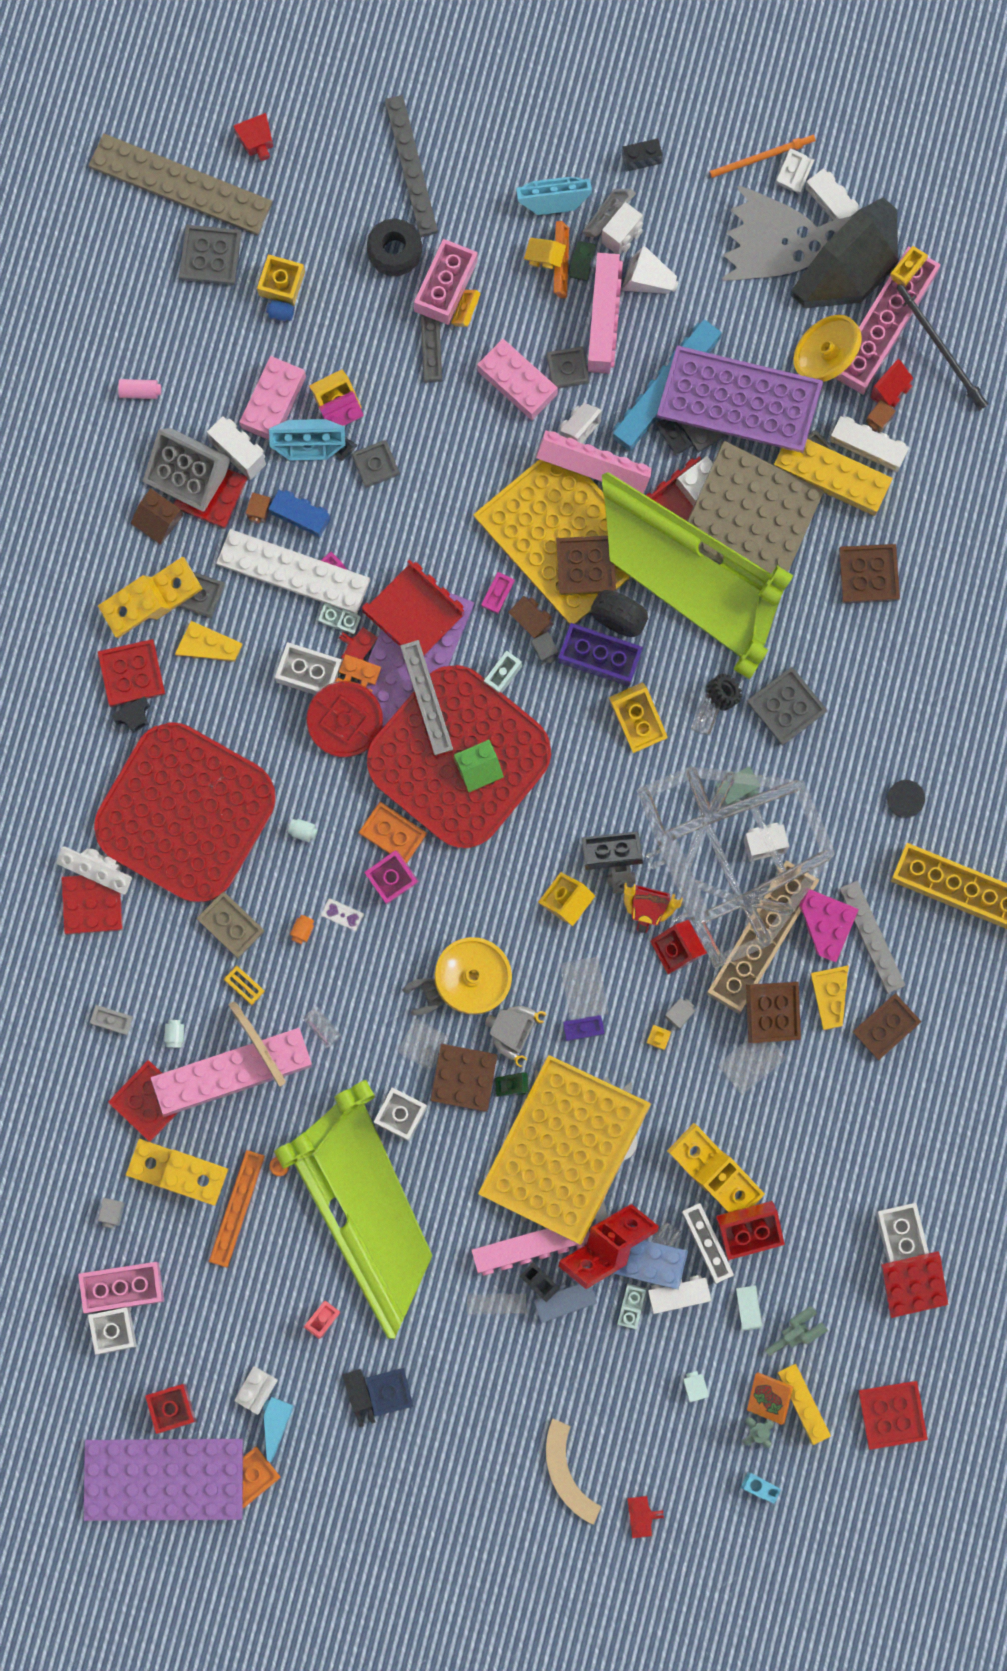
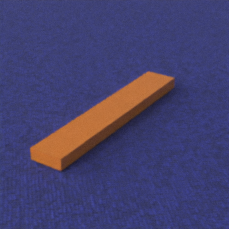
[209,1150,265,1268]

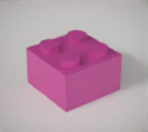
[364,850,419,904]

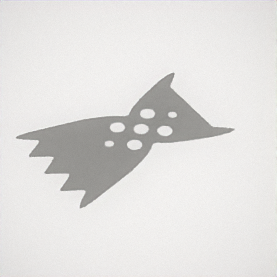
[722,186,868,297]

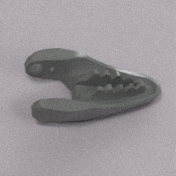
[402,978,445,1016]

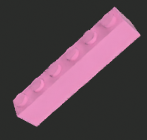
[536,430,652,493]
[472,1229,589,1276]

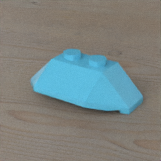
[516,177,592,215]
[269,419,345,461]

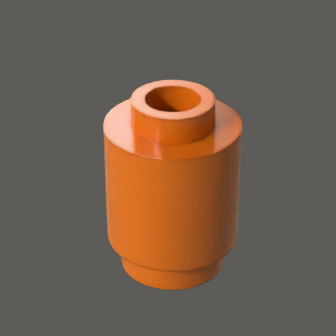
[289,915,314,945]

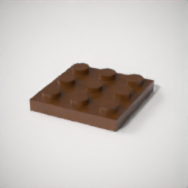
[556,536,616,595]
[839,544,900,603]
[746,981,801,1043]
[430,1043,498,1112]

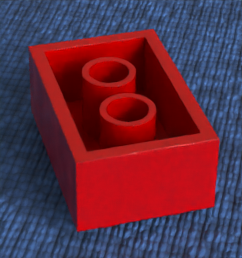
[716,1201,785,1260]

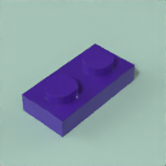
[563,1015,605,1042]

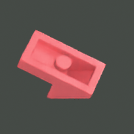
[303,1301,340,1339]

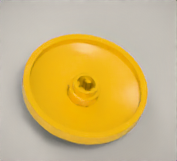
[793,315,862,382]
[434,937,512,1015]

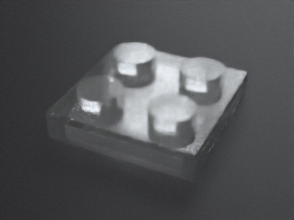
[397,1018,450,1071]

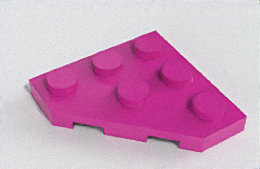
[799,888,859,962]

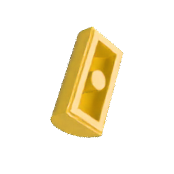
[890,246,928,287]

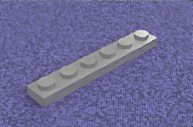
[400,640,453,756]
[839,881,906,994]

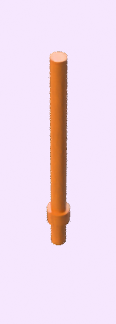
[709,134,816,178]

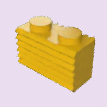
[524,237,566,269]

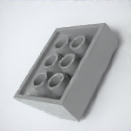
[143,428,231,511]

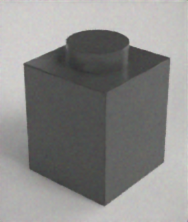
[531,632,559,664]

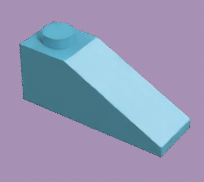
[263,1397,294,1462]

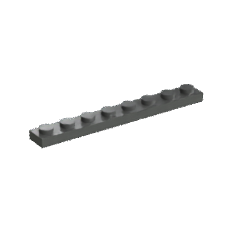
[385,95,438,237]

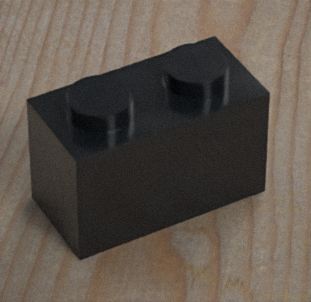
[622,138,663,172]

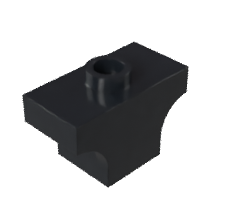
[111,696,150,733]
[520,1262,560,1302]

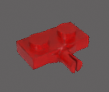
[338,627,378,660]
[627,1496,664,1539]

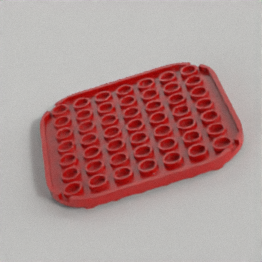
[367,665,551,848]
[94,722,276,902]

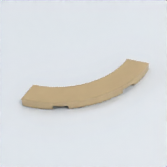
[228,1001,286,1086]
[546,1419,601,1525]

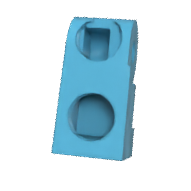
[740,1472,781,1504]

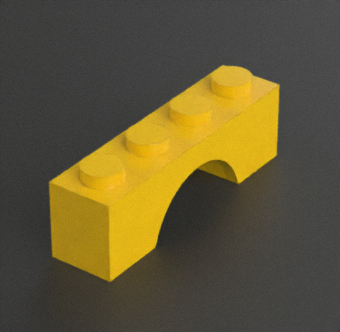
[777,1364,831,1445]

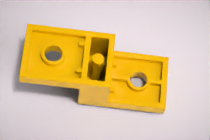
[98,557,203,638]
[667,1123,765,1212]
[126,1139,229,1206]

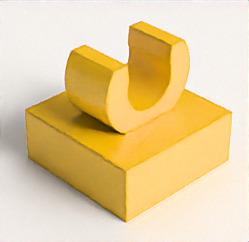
[646,1025,671,1050]

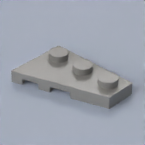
[582,189,636,237]

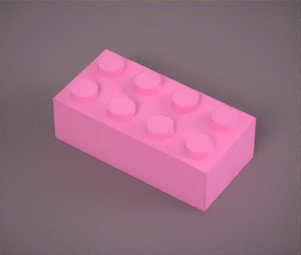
[414,239,478,325]
[477,339,558,420]
[240,356,306,440]
[78,1262,164,1314]

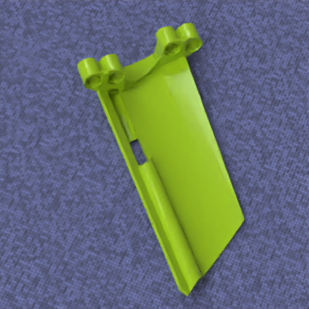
[602,472,794,680]
[274,1080,433,1339]

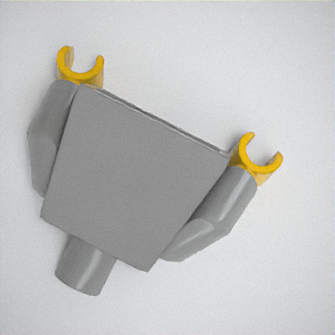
[485,1005,546,1067]

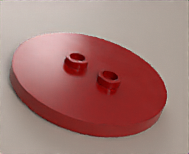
[306,681,383,757]

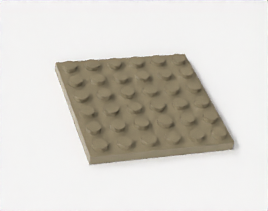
[687,441,824,573]

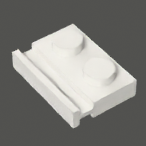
[775,148,814,194]
[234,1366,278,1415]

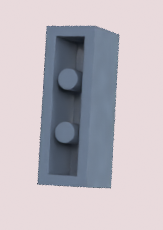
[534,1281,597,1323]

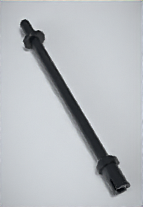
[896,284,989,411]

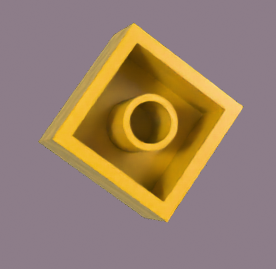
[257,254,305,306]

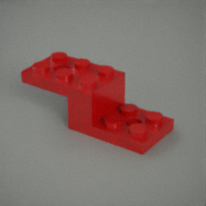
[558,1204,659,1289]

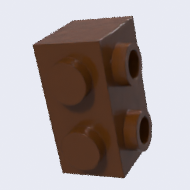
[508,596,554,639]

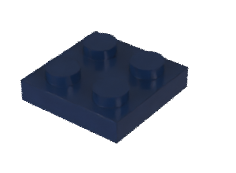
[366,1368,414,1416]

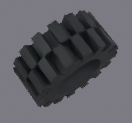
[706,673,742,711]

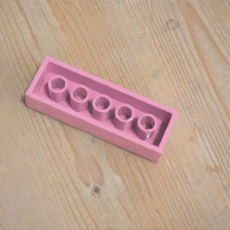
[588,253,623,374]

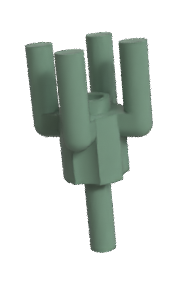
[765,1306,828,1356]
[742,1418,774,1448]

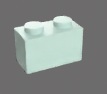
[484,651,522,693]

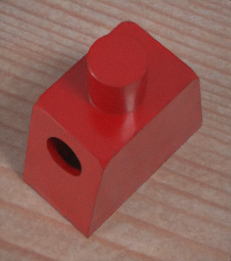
[233,113,274,161]

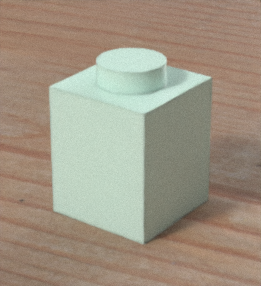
[683,1371,709,1402]

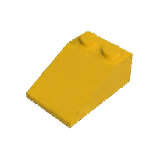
[608,682,668,753]

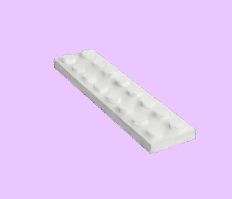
[216,529,370,614]

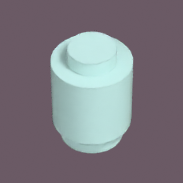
[288,819,318,842]
[164,1020,184,1048]

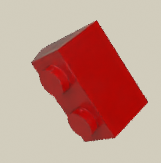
[870,359,913,408]
[650,919,707,975]

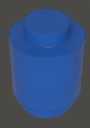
[266,299,295,322]

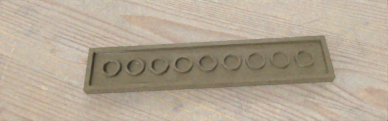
[89,133,273,236]

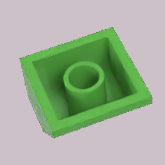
[453,740,504,792]

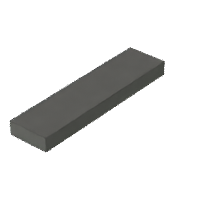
[421,314,443,383]

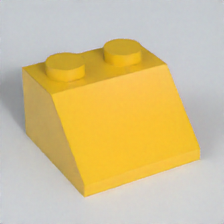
[309,369,362,408]
[538,872,595,926]

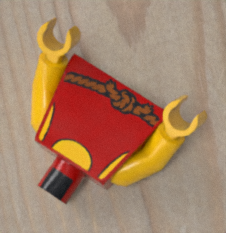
[623,883,683,933]

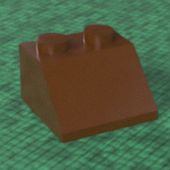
[131,488,183,545]

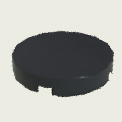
[887,780,925,818]

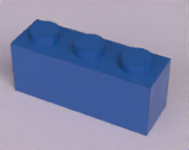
[269,489,330,538]

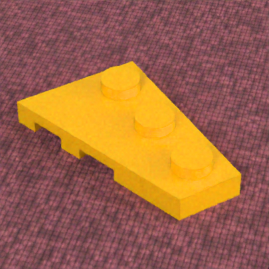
[175,621,243,662]
[810,965,849,1030]

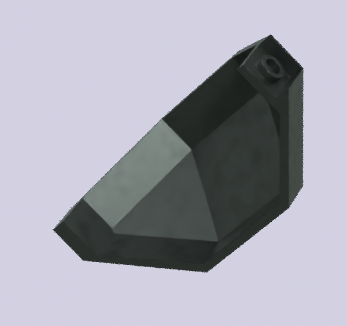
[791,197,898,308]

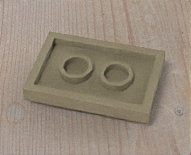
[196,892,265,959]

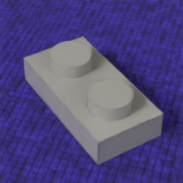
[90,1005,133,1035]

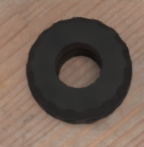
[366,218,422,276]
[591,590,648,637]

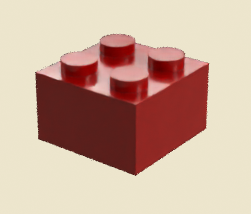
[145,1384,196,1434]

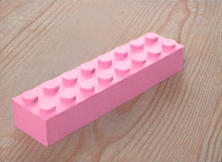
[835,246,941,395]
[151,1028,312,1117]

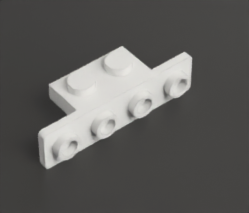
[56,846,132,894]

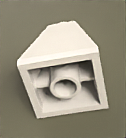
[621,246,678,294]

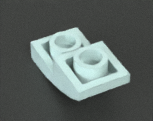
[317,603,361,634]
[617,1284,647,1329]
[736,1285,763,1331]

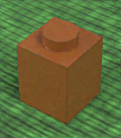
[866,400,896,432]
[246,492,272,524]

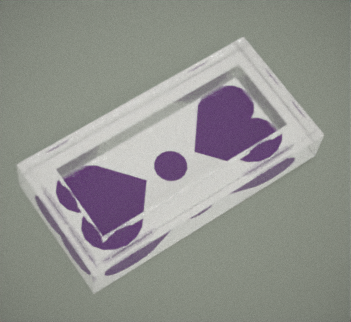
[321,898,364,932]

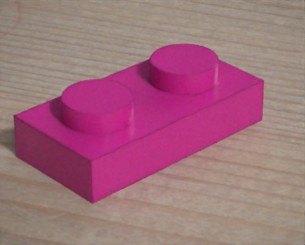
[481,572,515,614]

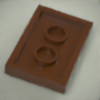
[852,993,922,1061]

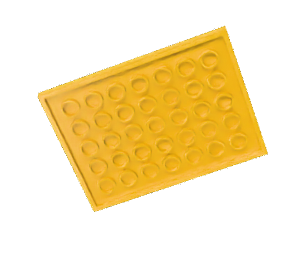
[473,459,631,625]
[478,1055,651,1245]

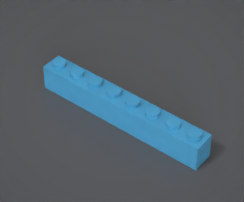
[612,319,722,452]

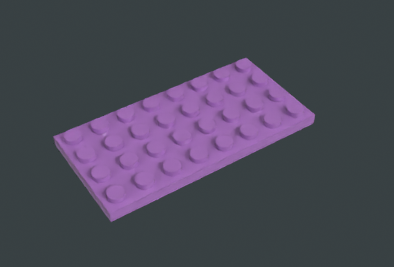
[657,346,823,453]
[359,593,475,728]
[84,1439,243,1521]

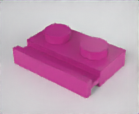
[319,391,364,426]

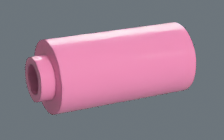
[118,379,161,399]

